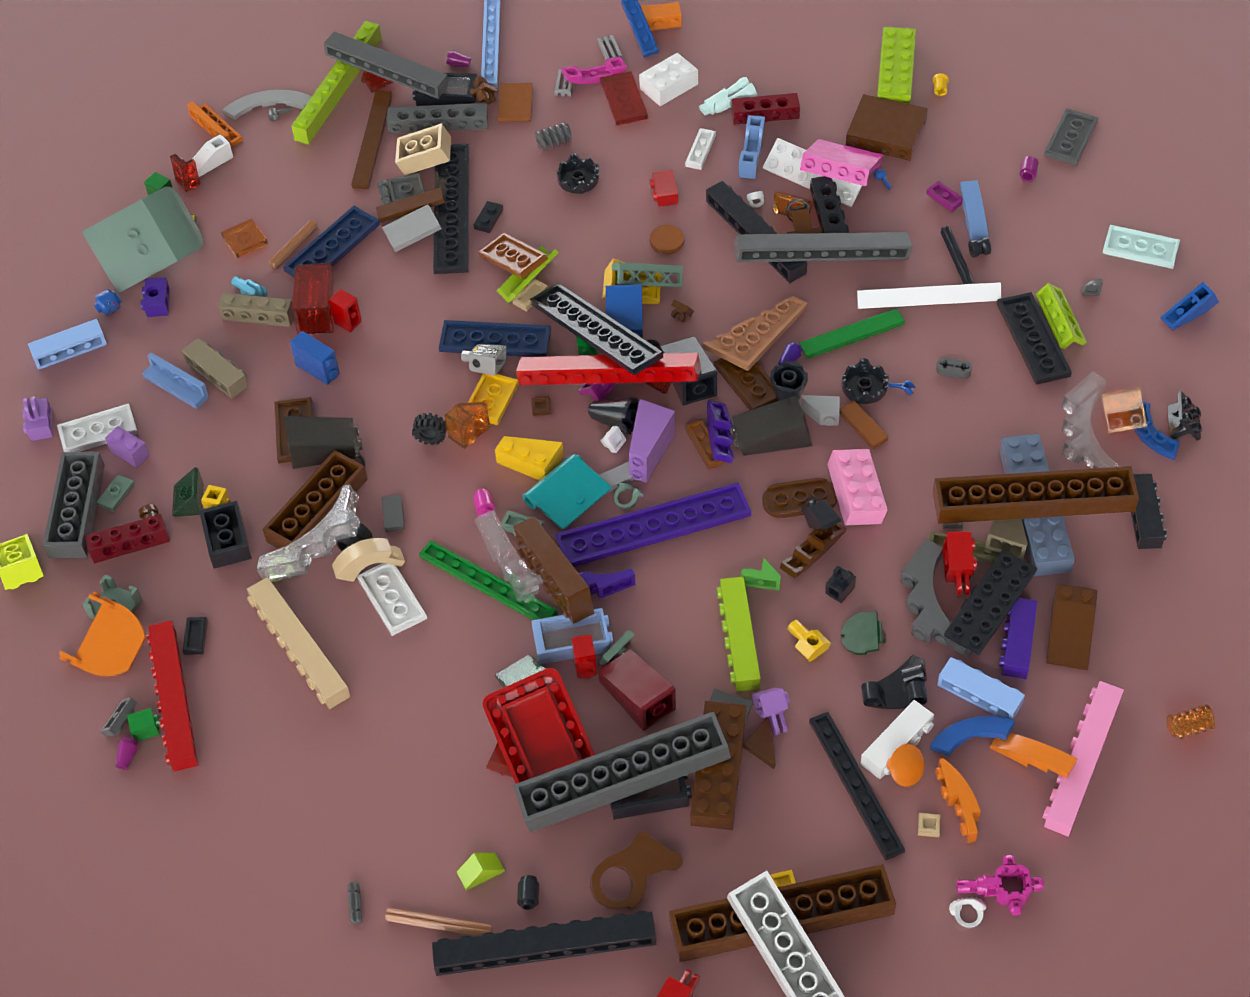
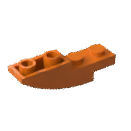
[935,758,981,843]

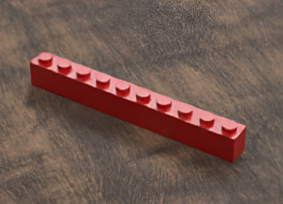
[516,352,701,385]

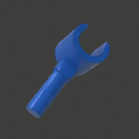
[874,169,892,190]
[888,380,916,395]

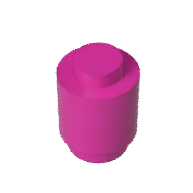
[473,488,495,517]

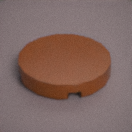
[650,225,684,254]

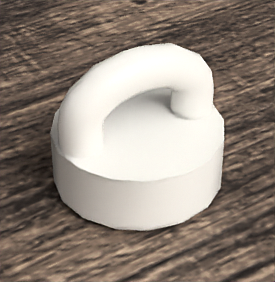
[746,191,764,208]

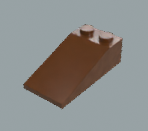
[1046,583,1098,670]

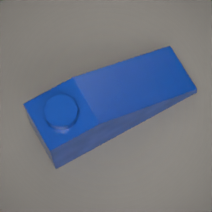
[1160,282,1219,330]

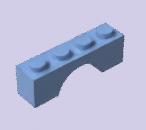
[739,115,765,179]

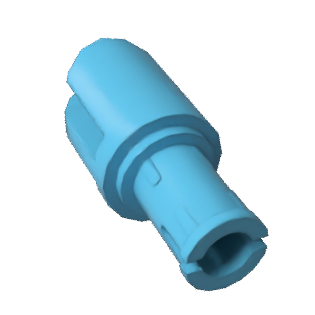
[231,276,268,297]

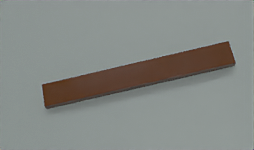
[351,91,392,189]

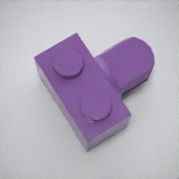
[23,397,53,441]
[751,688,790,736]

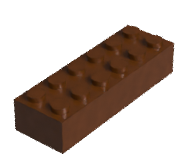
[262,450,368,559]
[513,516,594,624]
[690,701,746,830]

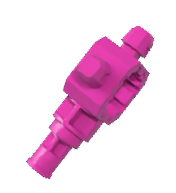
[956,855,1044,916]

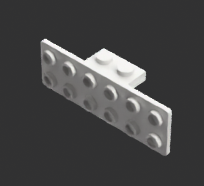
[763,138,862,207]

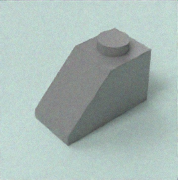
[801,395,840,426]

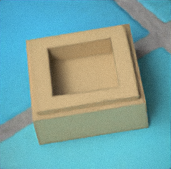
[918,813,940,837]

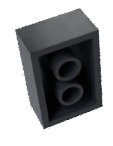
[199,501,252,569]

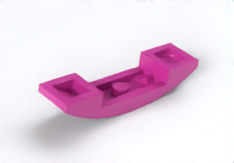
[561,57,627,84]

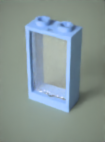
[531,608,613,665]

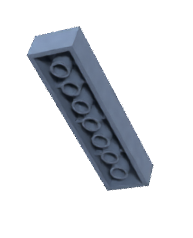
[999,434,1075,576]

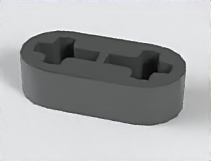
[936,358,972,379]

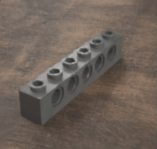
[387,103,488,134]

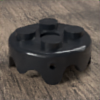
[556,153,599,194]
[841,358,889,404]

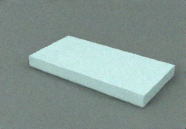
[1102,225,1180,269]

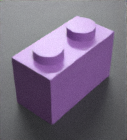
[105,426,150,468]

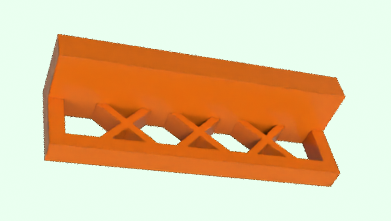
[187,101,243,147]

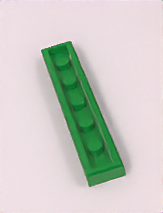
[799,308,905,359]

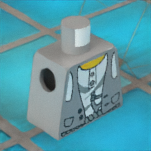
[461,344,507,376]

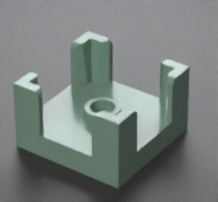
[82,575,143,620]

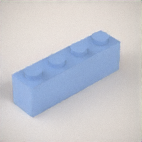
[28,319,107,370]
[937,657,1025,720]

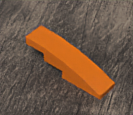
[990,733,1078,778]

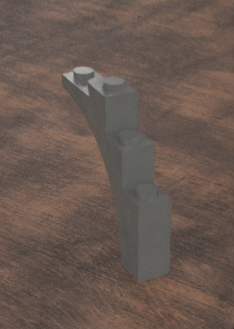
[901,539,972,657]

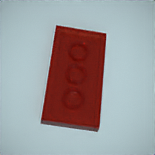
[600,71,648,125]

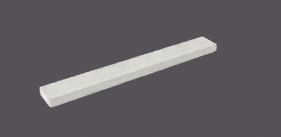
[857,282,1001,309]

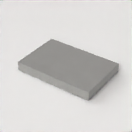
[382,204,441,252]

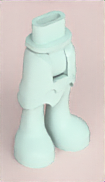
[699,77,758,116]

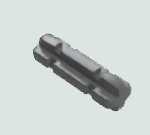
[378,180,392,205]
[347,882,362,924]

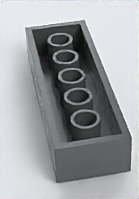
[43,452,105,559]

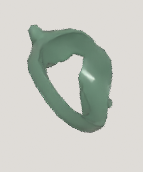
[614,483,644,509]

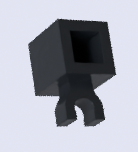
[825,566,856,603]

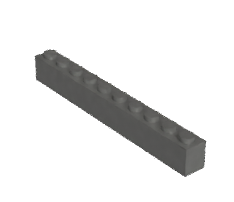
[734,232,912,262]

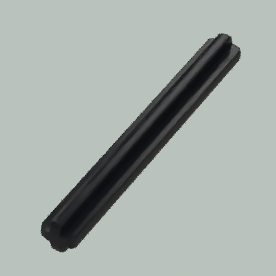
[941,226,975,284]

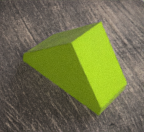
[457,853,505,891]

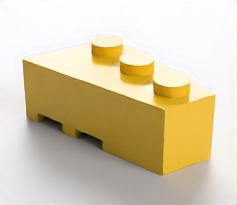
[495,436,564,481]

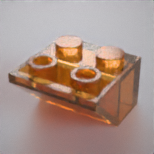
[1102,387,1147,433]
[445,402,490,449]

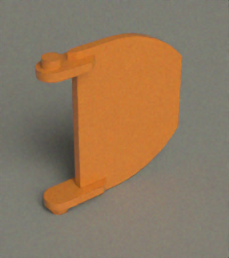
[59,591,146,676]

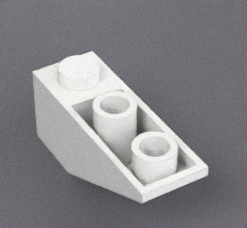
[182,134,233,182]

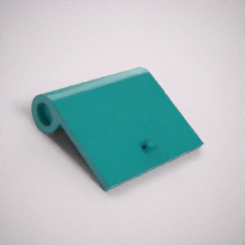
[522,454,612,530]

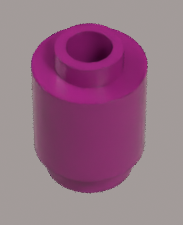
[1019,156,1039,182]

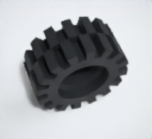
[412,413,447,445]

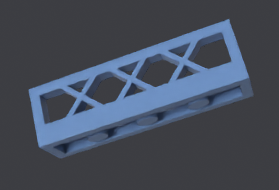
[142,353,209,409]

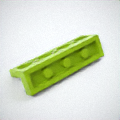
[497,245,559,303]
[1035,283,1087,349]

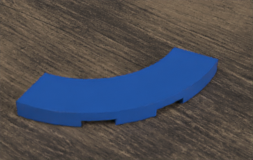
[1130,399,1180,460]
[930,716,1015,756]

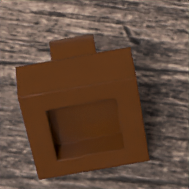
[671,299,694,322]

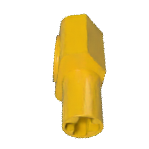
[787,619,831,662]

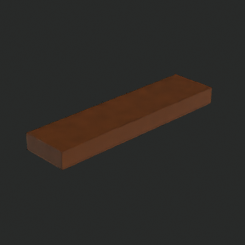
[376,187,445,223]

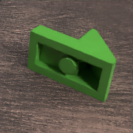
[741,558,781,590]

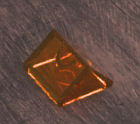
[773,192,814,217]

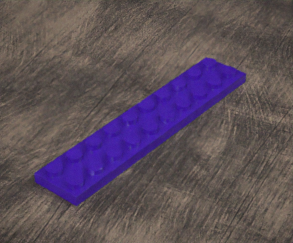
[555,482,751,567]

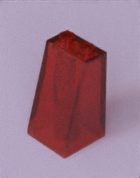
[292,263,334,334]

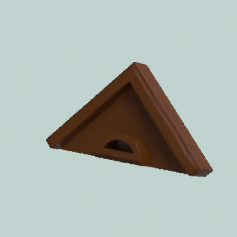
[743,718,776,769]

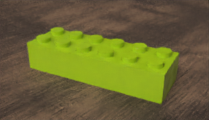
[877,27,916,104]

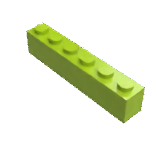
[716,576,761,692]

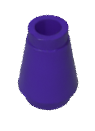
[778,342,802,366]

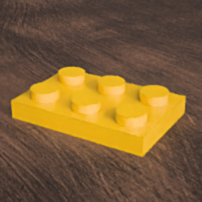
[463,373,519,425]

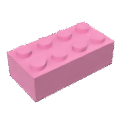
[827,449,888,525]

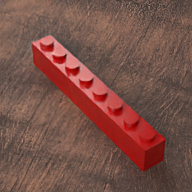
[146,620,199,772]

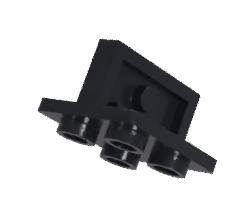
[1168,391,1202,440]

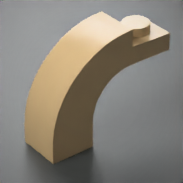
[332,538,405,582]

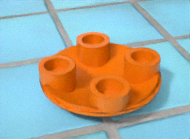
[886,744,924,787]

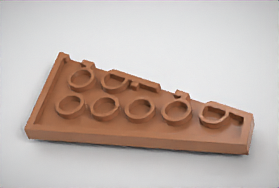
[702,296,808,371]

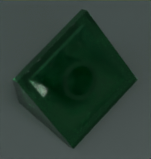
[172,467,204,517]

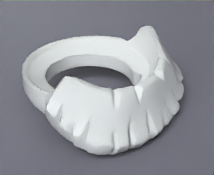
[949,897,987,928]

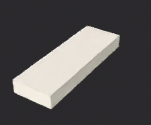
[685,128,716,170]

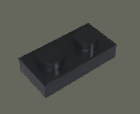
[473,201,503,233]

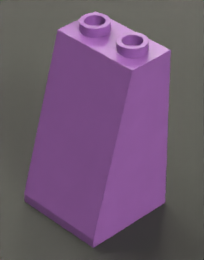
[629,399,675,483]

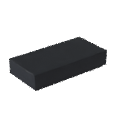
[182,617,208,655]

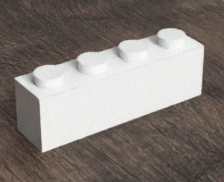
[860,700,934,779]

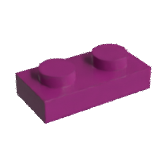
[926,181,963,212]

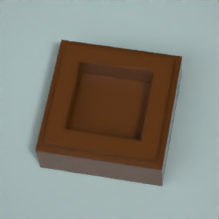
[531,396,551,416]

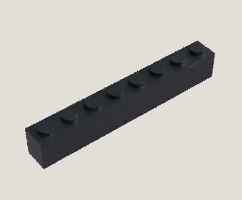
[706,181,807,284]

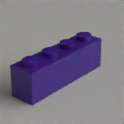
[999,598,1037,679]

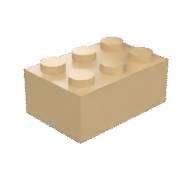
[395,123,451,175]

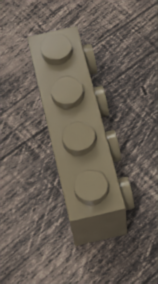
[218,292,295,327]
[182,338,248,399]

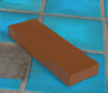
[839,401,888,449]
[685,419,726,470]

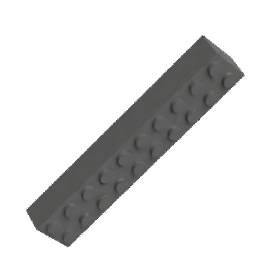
[513,711,731,832]

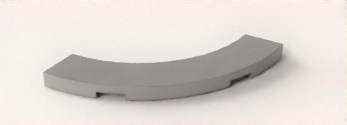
[222,90,312,120]

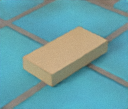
[513,278,549,312]

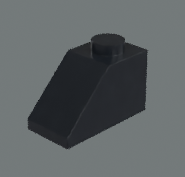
[801,497,841,530]

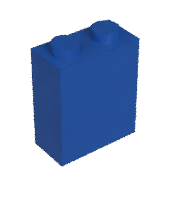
[290,331,340,385]

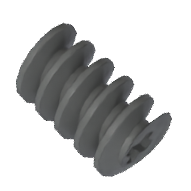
[535,122,572,151]

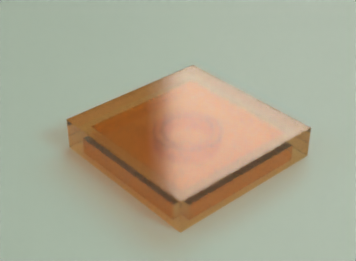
[221,219,268,258]

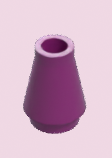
[446,50,471,67]
[115,737,138,770]

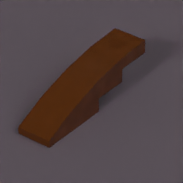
[780,523,847,579]

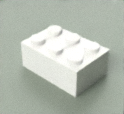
[639,53,698,106]

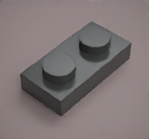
[100,698,137,737]

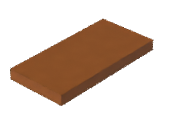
[478,233,548,279]

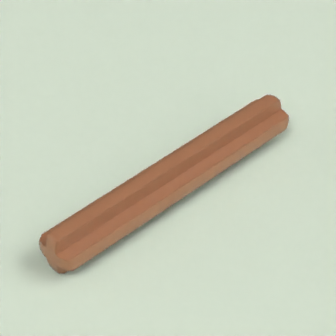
[269,219,317,269]

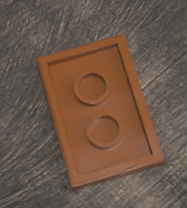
[498,83,533,122]

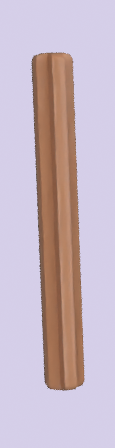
[385,908,492,936]

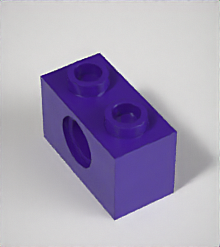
[141,277,170,317]

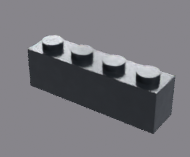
[1131,474,1167,549]

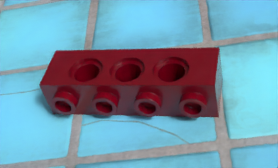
[731,93,800,125]
[85,514,170,564]

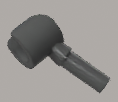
[269,108,291,121]

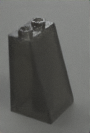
[731,396,813,456]
[284,416,363,469]

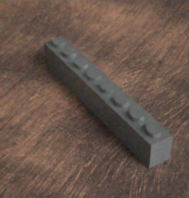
[324,31,448,99]

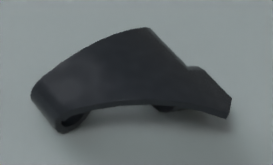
[861,655,927,709]

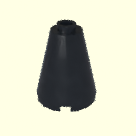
[770,361,808,411]
[588,397,640,435]

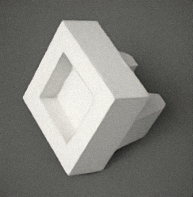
[600,426,626,453]

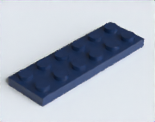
[283,206,380,287]
[439,320,551,357]

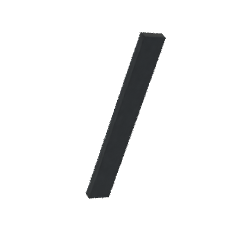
[809,712,905,861]

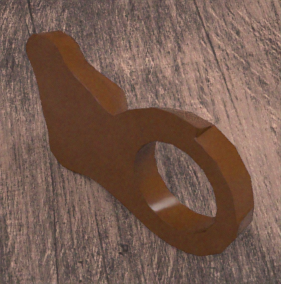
[590,832,683,910]

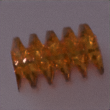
[1166,704,1215,739]

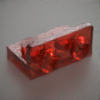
[361,71,394,93]
[170,153,200,192]

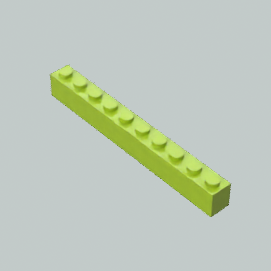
[291,21,382,144]

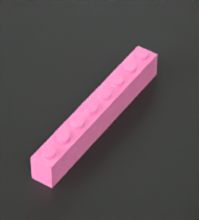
[1042,681,1124,837]

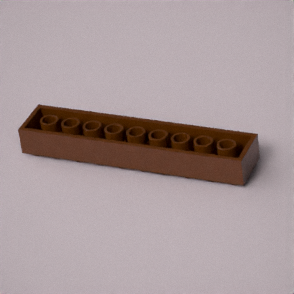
[933,466,1139,524]
[669,864,896,962]

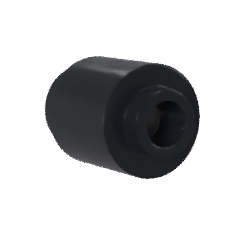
[517,875,539,910]

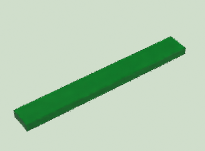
[419,540,558,620]

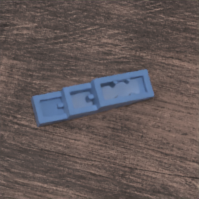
[960,180,989,241]

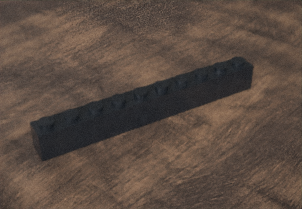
[432,911,656,976]

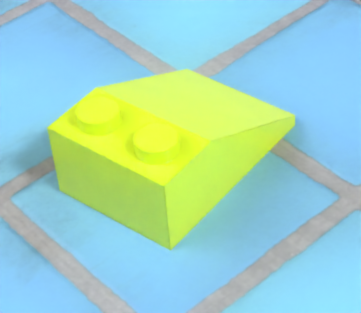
[0,534,43,590]

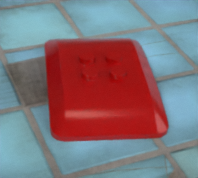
[482,668,595,784]

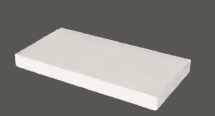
[57,403,138,452]
[357,563,427,636]

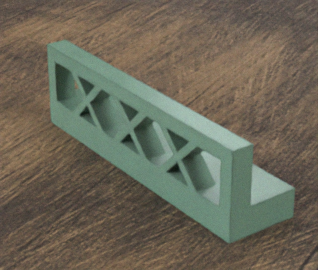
[612,262,683,288]

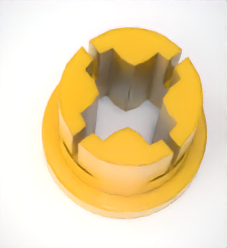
[932,73,949,96]

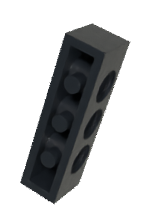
[810,176,849,233]

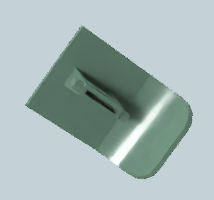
[82,187,203,293]

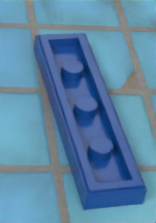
[621,0,659,58]

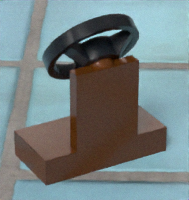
[786,199,822,234]

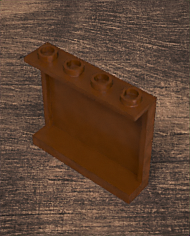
[846,94,928,161]

